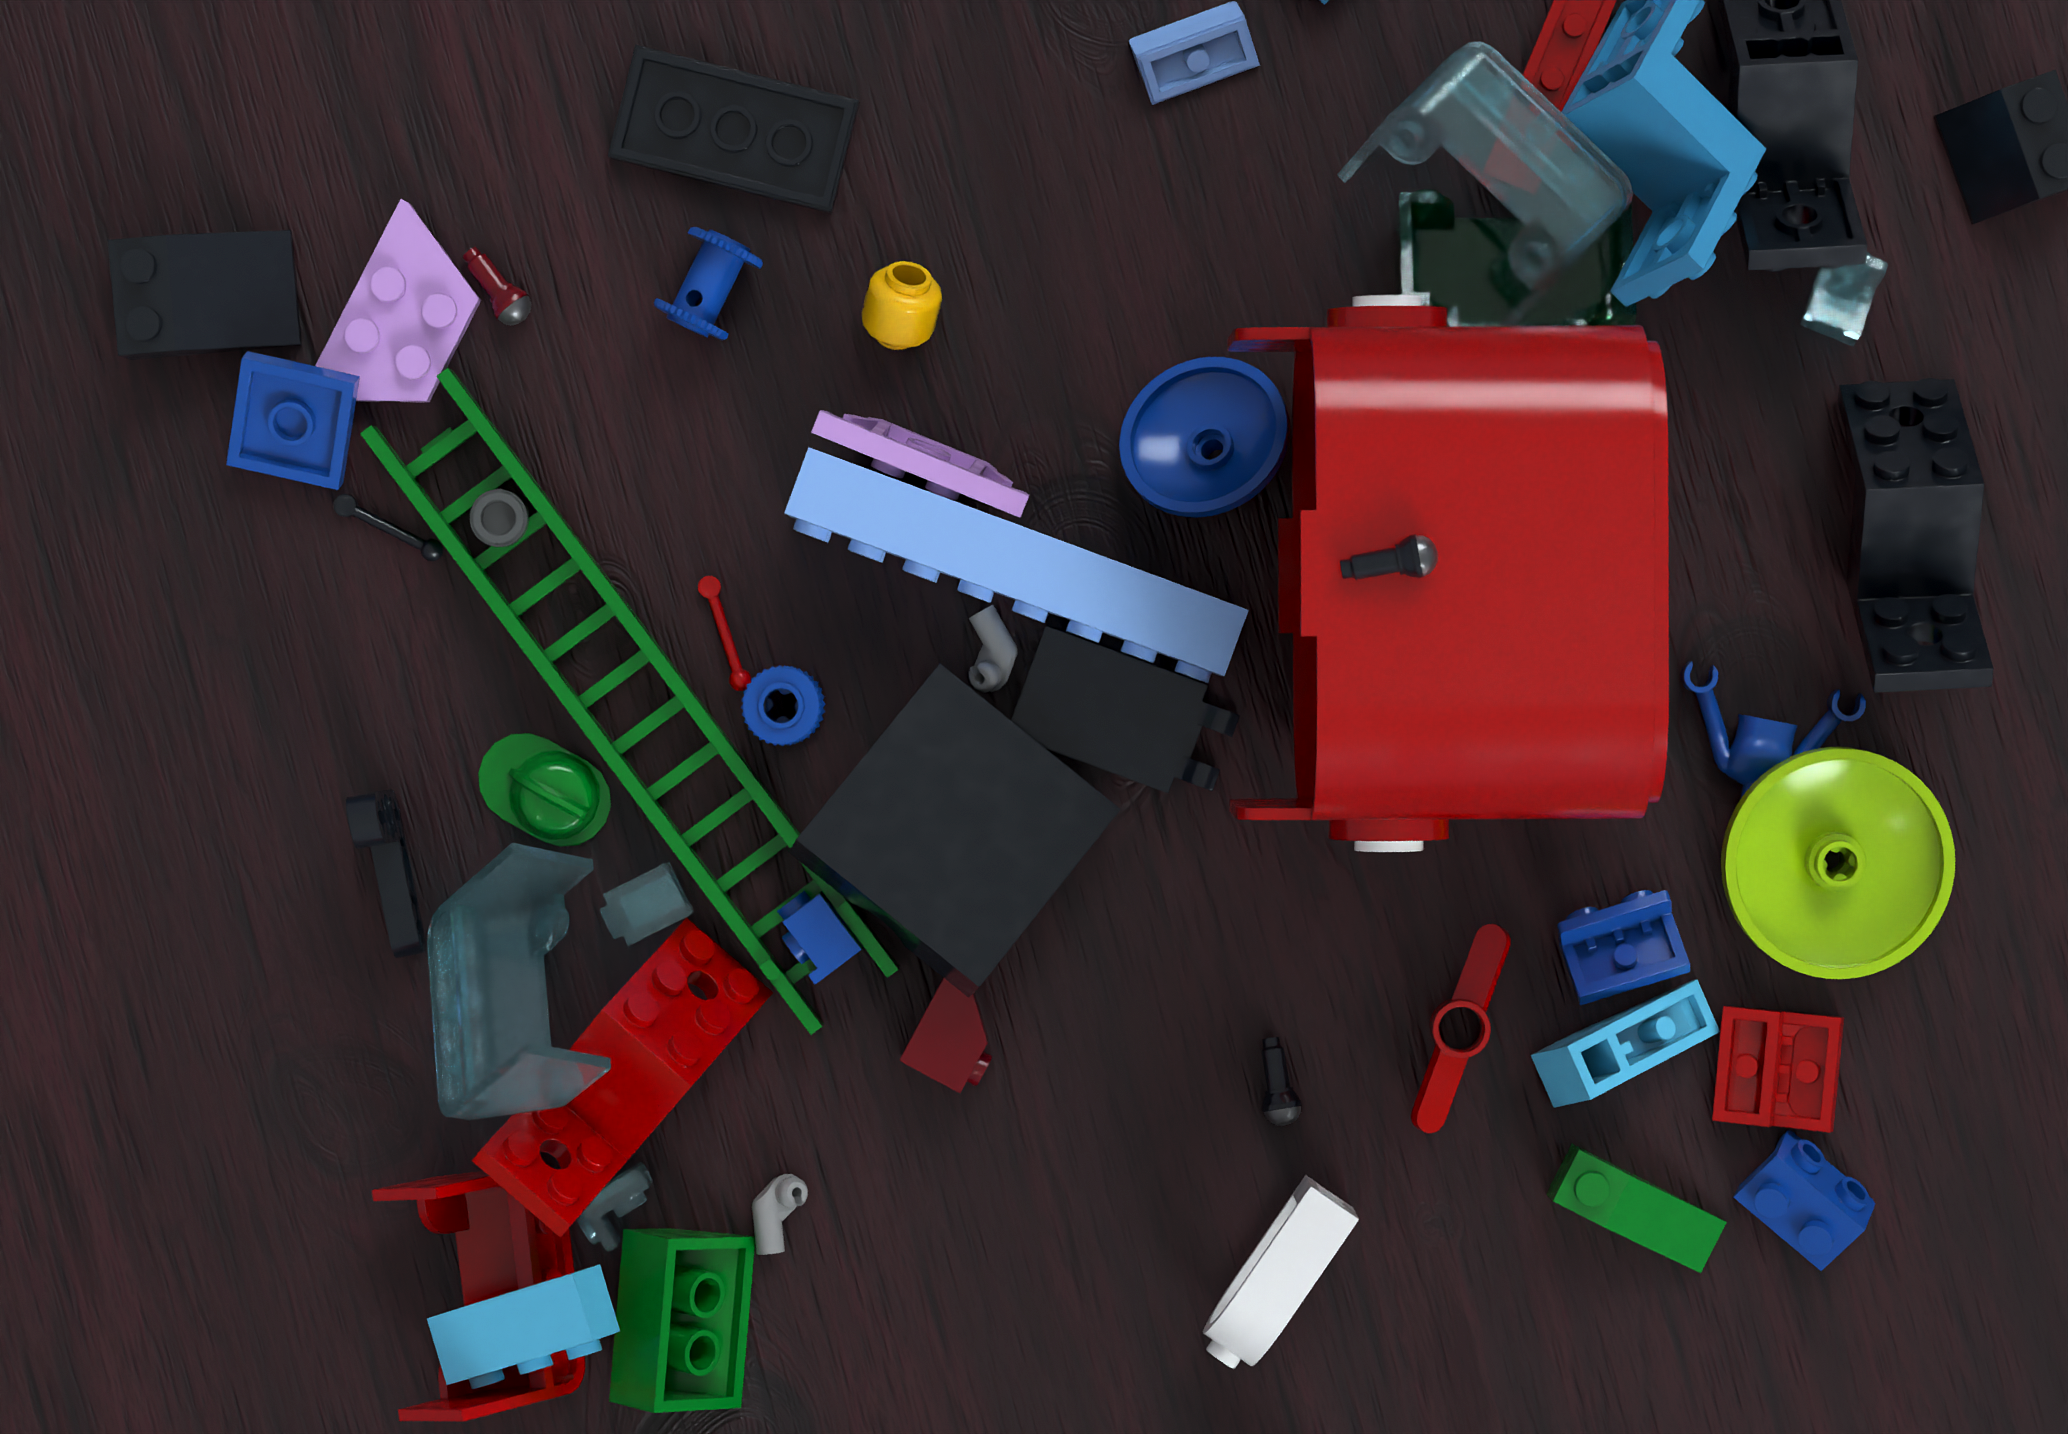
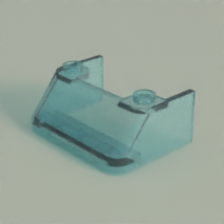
[1337,42,1633,326]
[427,843,611,1120]

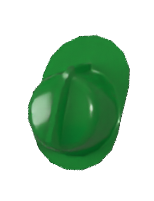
[478,733,611,847]

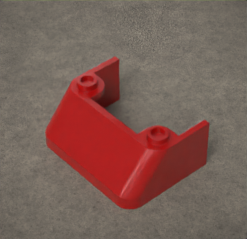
[372,1171,585,1422]

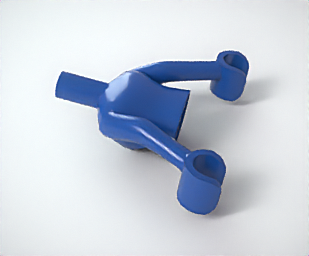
[1680,661,1866,799]

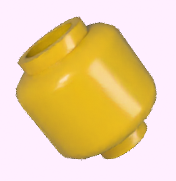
[861,261,942,350]

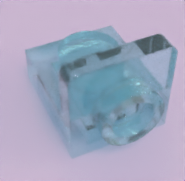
[577,1161,653,1252]

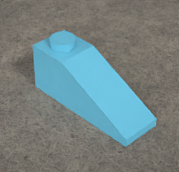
[1531,979,1720,1108]

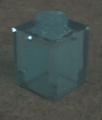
[600,861,695,946]

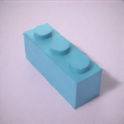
[427,1264,620,1389]

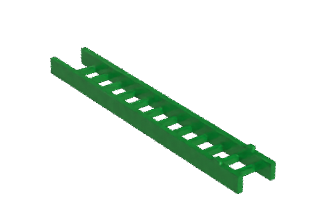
[360,368,900,1035]

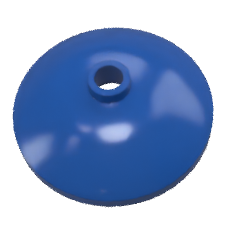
[1119,357,1290,517]

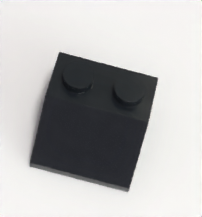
[1934,69,2068,225]

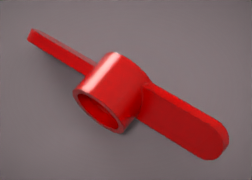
[1411,924,1511,1133]

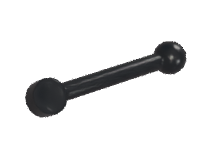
[333,494,443,561]

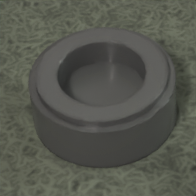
[470,489,529,547]

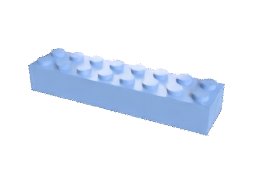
[784,447,1249,683]

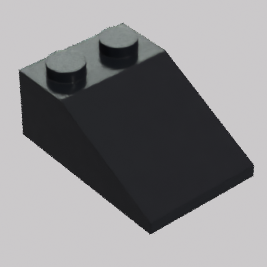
[108,230,302,360]

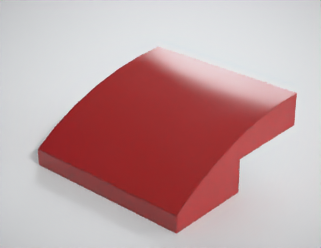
[1712,1006,1844,1133]

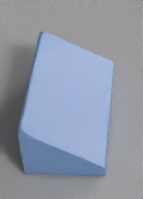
[1129,1,1260,105]

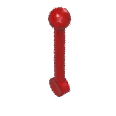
[698,576,751,691]

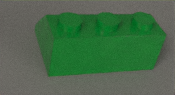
[609,1228,755,1413]

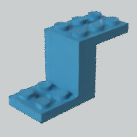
[1558,0,1766,307]

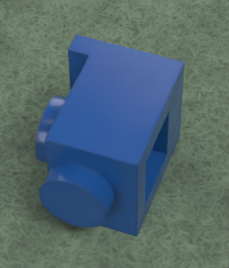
[777,890,863,984]

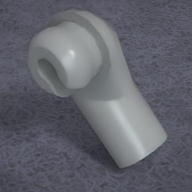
[969,605,1017,693]
[752,1174,808,1255]

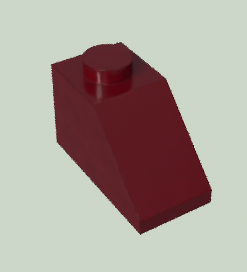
[899,977,993,1093]

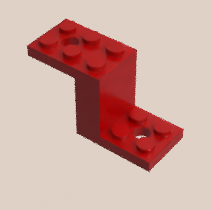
[472,917,773,1238]

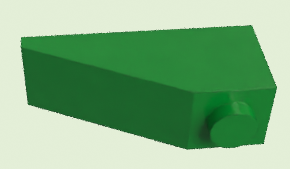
[1546,1144,1727,1273]

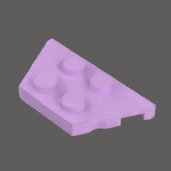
[315,199,481,402]
[811,410,1029,518]

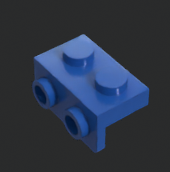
[1557,890,1690,1005]
[1733,1130,1875,1271]

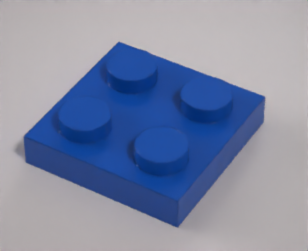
[226,351,360,490]

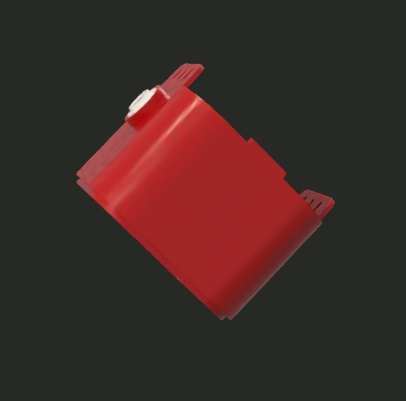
[1228,295,1669,852]

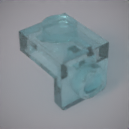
[1800,252,1888,346]

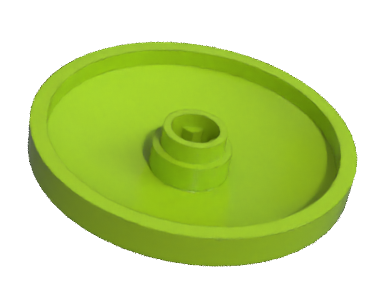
[1721,747,1955,979]

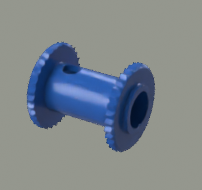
[654,226,763,340]
[741,665,826,746]

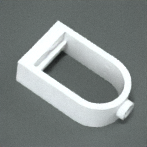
[1203,1175,1359,1369]

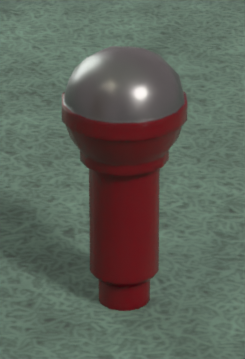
[463,247,531,326]

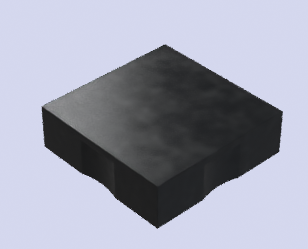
[788,664,1121,998]

